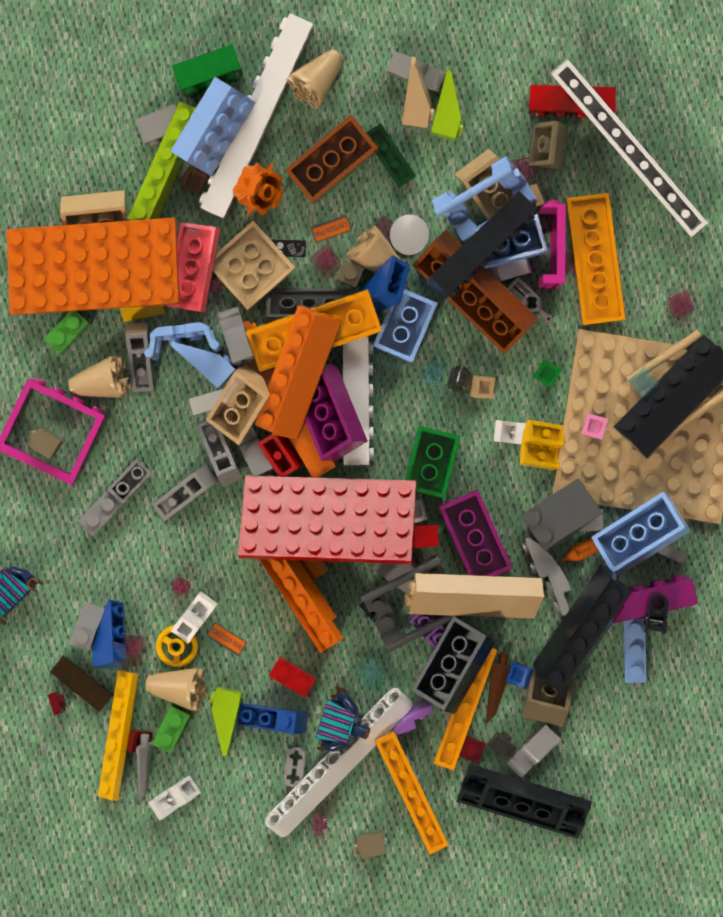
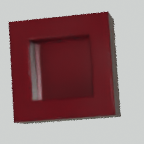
[48,691,67,715]
[127,729,153,752]
[459,736,486,763]

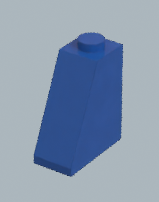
[359,256,410,313]

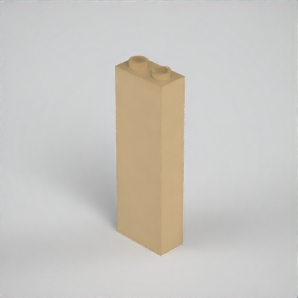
[405,573,544,619]

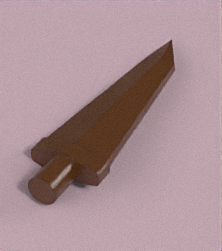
[485,652,512,725]

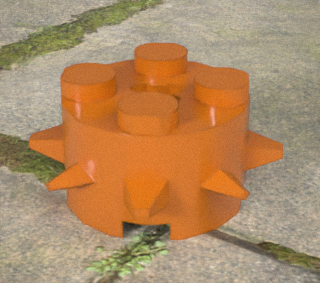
[233,162,284,216]

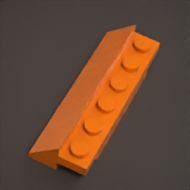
[255,305,342,439]
[259,559,344,653]

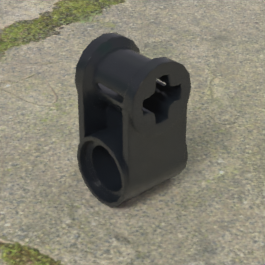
[643,592,669,635]

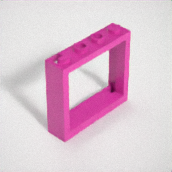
[0,377,107,485]

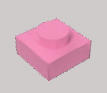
[581,413,608,440]

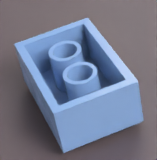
[373,289,438,363]

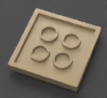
[213,221,296,311]

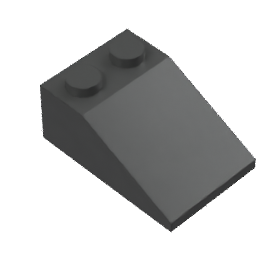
[521,478,603,551]

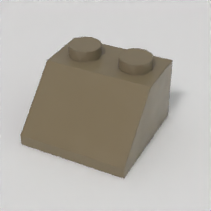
[529,121,567,170]
[522,670,573,727]

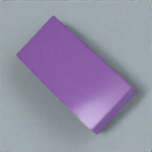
[407,614,445,649]
[392,699,434,735]

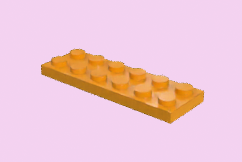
[566,193,626,326]
[246,289,382,372]

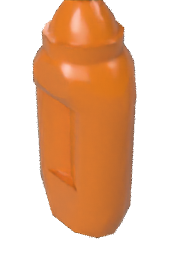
[561,538,598,563]

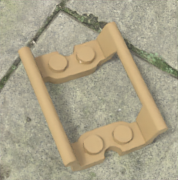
[625,330,723,435]

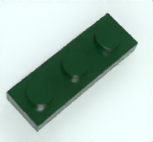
[367,123,417,188]

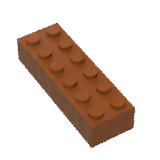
[412,230,538,354]

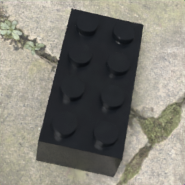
[412,616,497,715]

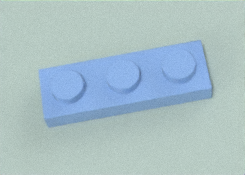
[623,618,647,683]

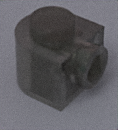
[447,366,473,394]
[487,730,517,758]

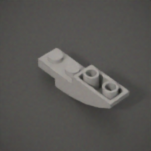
[77,459,152,537]
[522,537,571,616]

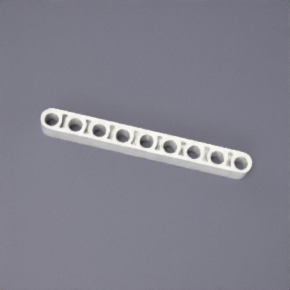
[265,688,412,837]

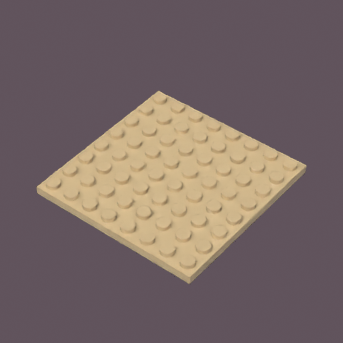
[552,329,723,524]

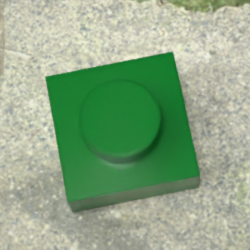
[532,359,562,388]

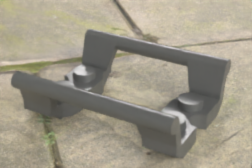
[360,554,459,652]

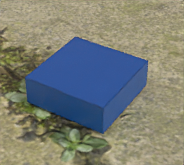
[506,662,534,689]

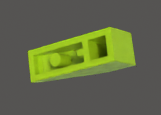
[430,70,464,141]
[209,686,242,757]

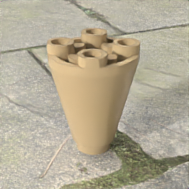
[286,49,344,109]
[346,225,400,273]
[69,356,132,398]
[146,668,207,711]

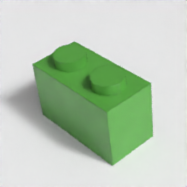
[44,311,91,355]
[152,703,191,754]

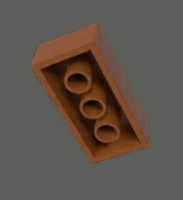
[285,115,381,204]

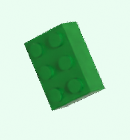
[171,44,243,98]
[405,426,461,499]

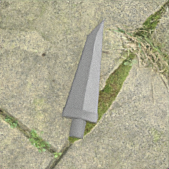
[136,734,153,804]

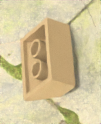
[60,190,129,225]
[206,364,270,445]

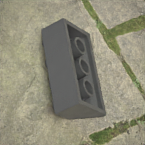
[266,288,352,323]

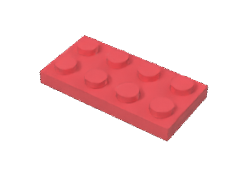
[165,222,220,313]

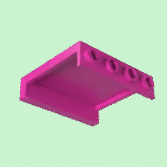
[537,200,566,290]

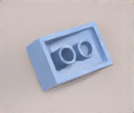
[170,342,236,389]

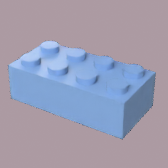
[171,77,256,176]
[591,491,691,576]

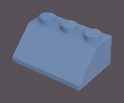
[475,214,548,269]

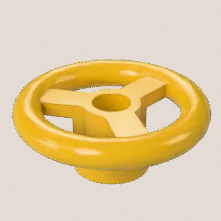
[156,625,198,667]

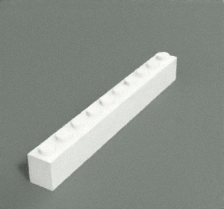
[199,13,314,220]
[550,59,708,237]

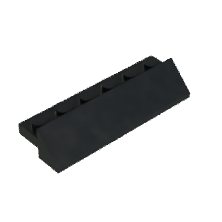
[614,334,723,459]
[533,563,633,692]
[456,764,592,839]

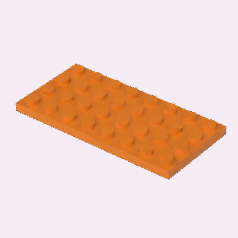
[6,217,180,315]

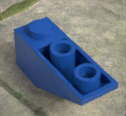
[92,600,127,669]
[238,703,308,734]

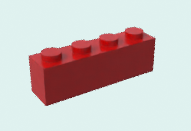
[528,85,616,119]

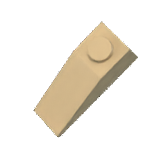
[402,57,434,128]

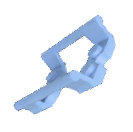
[432,156,537,244]
[144,322,224,361]

